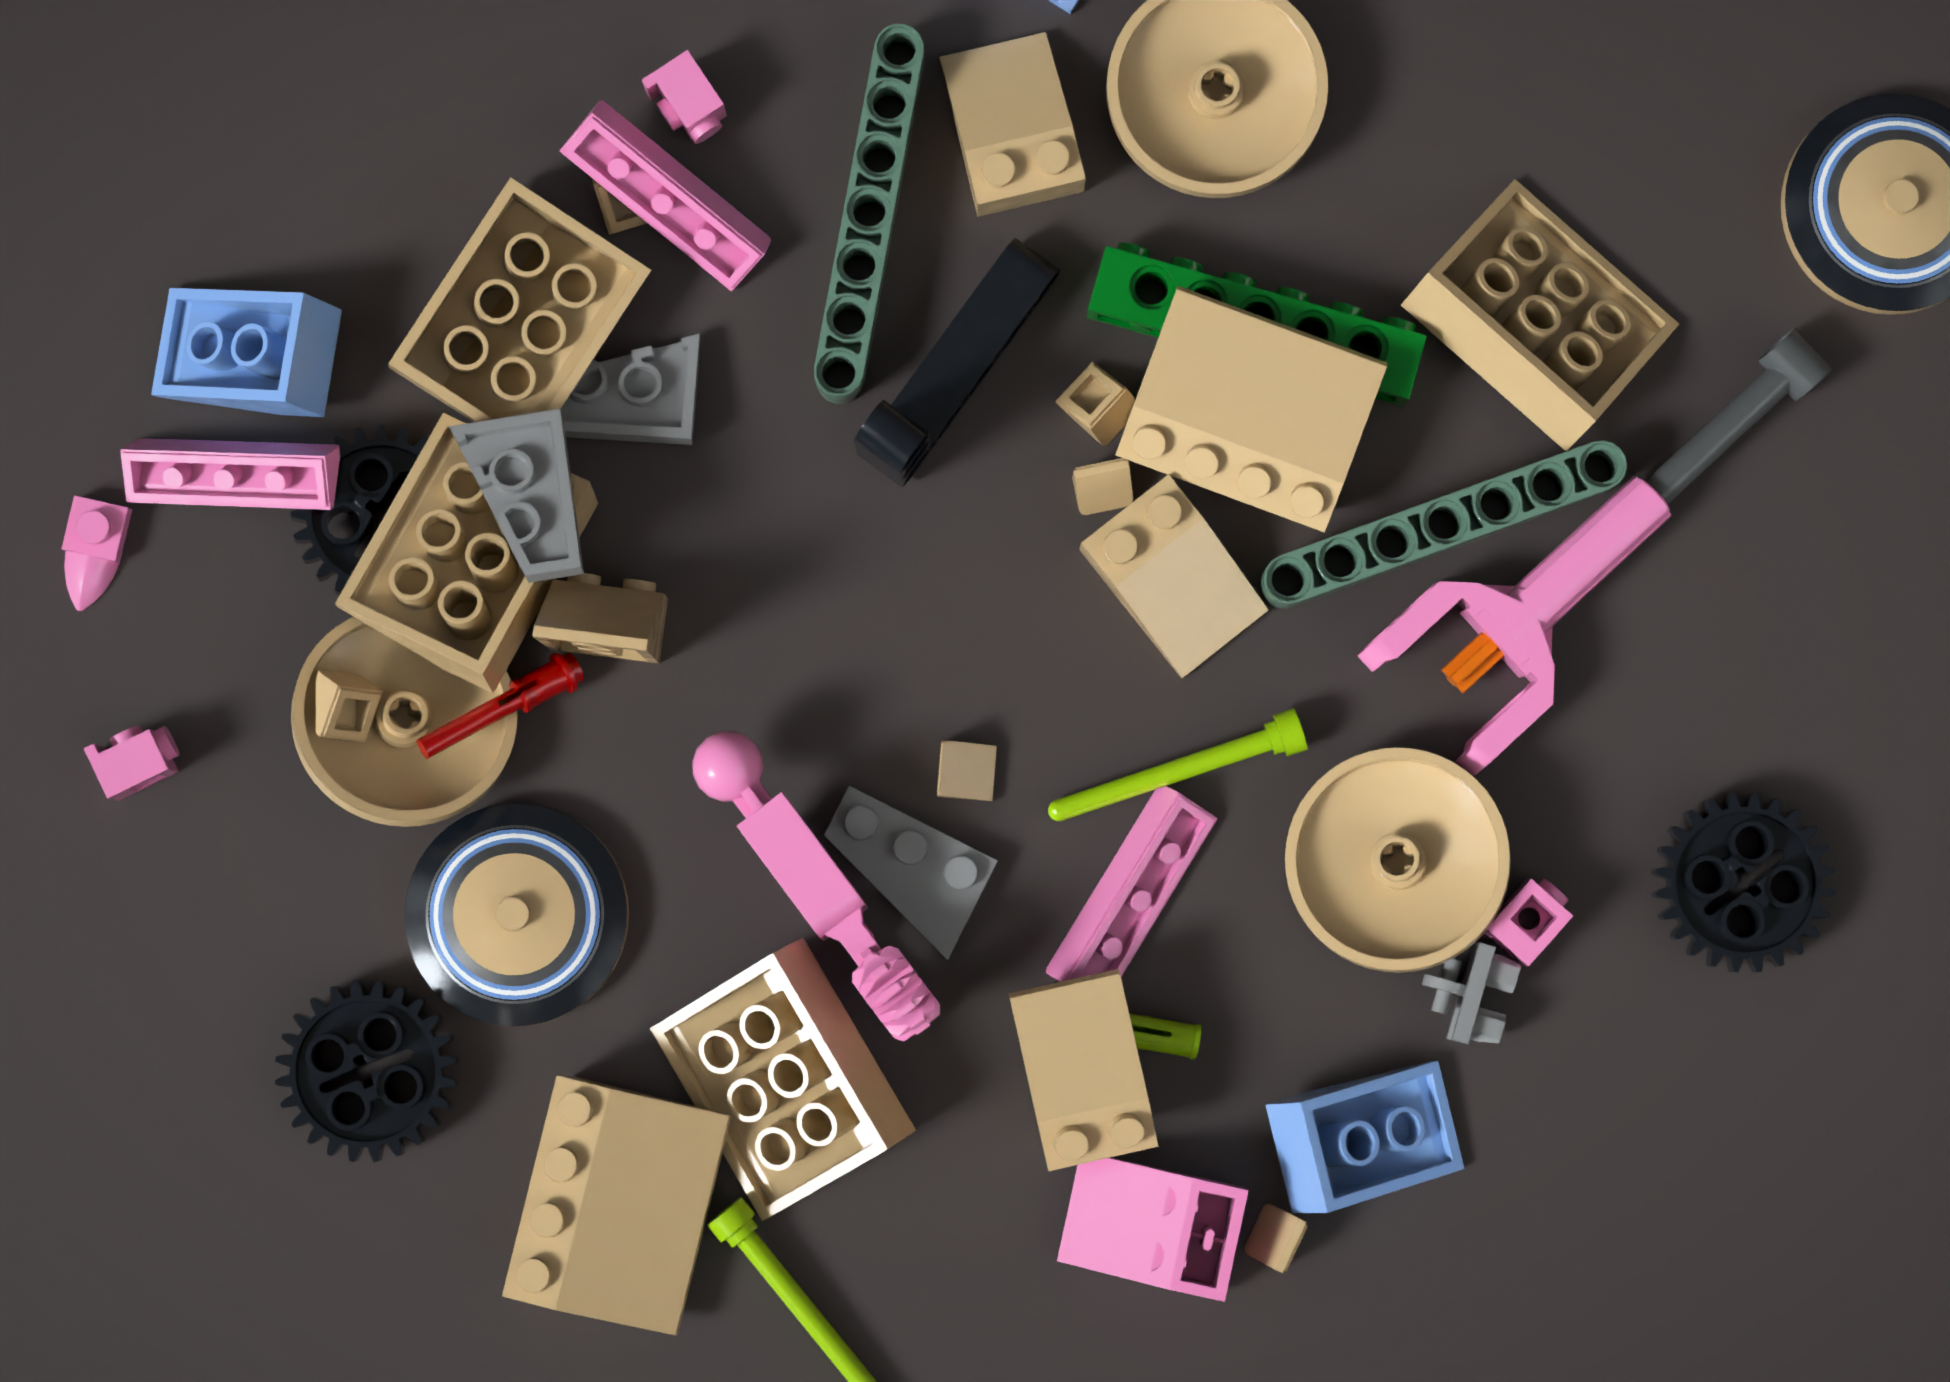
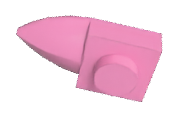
[61,495,132,611]

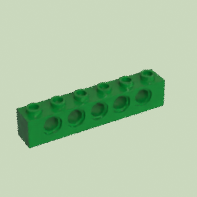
[1086,242,1427,407]

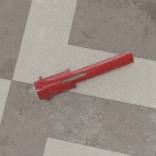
[417,652,584,759]

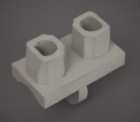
[1422,942,1521,1044]

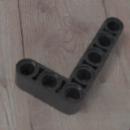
[854,238,1060,487]

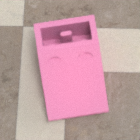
[1057,1157,1249,1302]

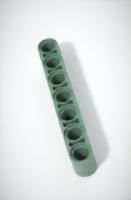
[814,24,924,404]
[1260,440,1627,609]

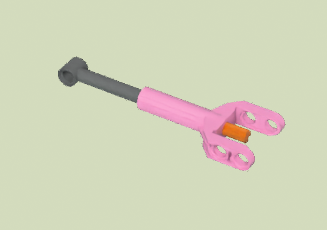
[1357,328,1832,777]

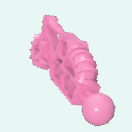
[692,731,940,1042]

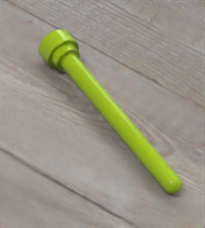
[1048,708,1308,821]
[707,1197,877,1382]

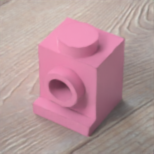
[642,50,727,144]
[83,726,180,801]
[1485,878,1573,966]

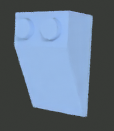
[151,288,342,417]
[1266,1060,1465,1214]

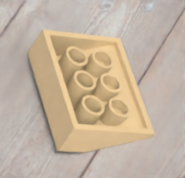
[388,177,651,422]
[1401,179,1679,451]
[1115,286,1388,533]
[335,413,598,693]
[650,938,916,1221]
[502,1075,731,1336]

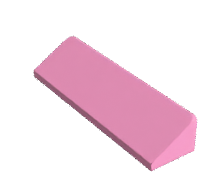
[560,100,771,292]
[120,438,340,510]
[1046,786,1218,982]

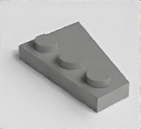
[560,333,701,445]
[449,409,584,583]
[824,786,998,960]

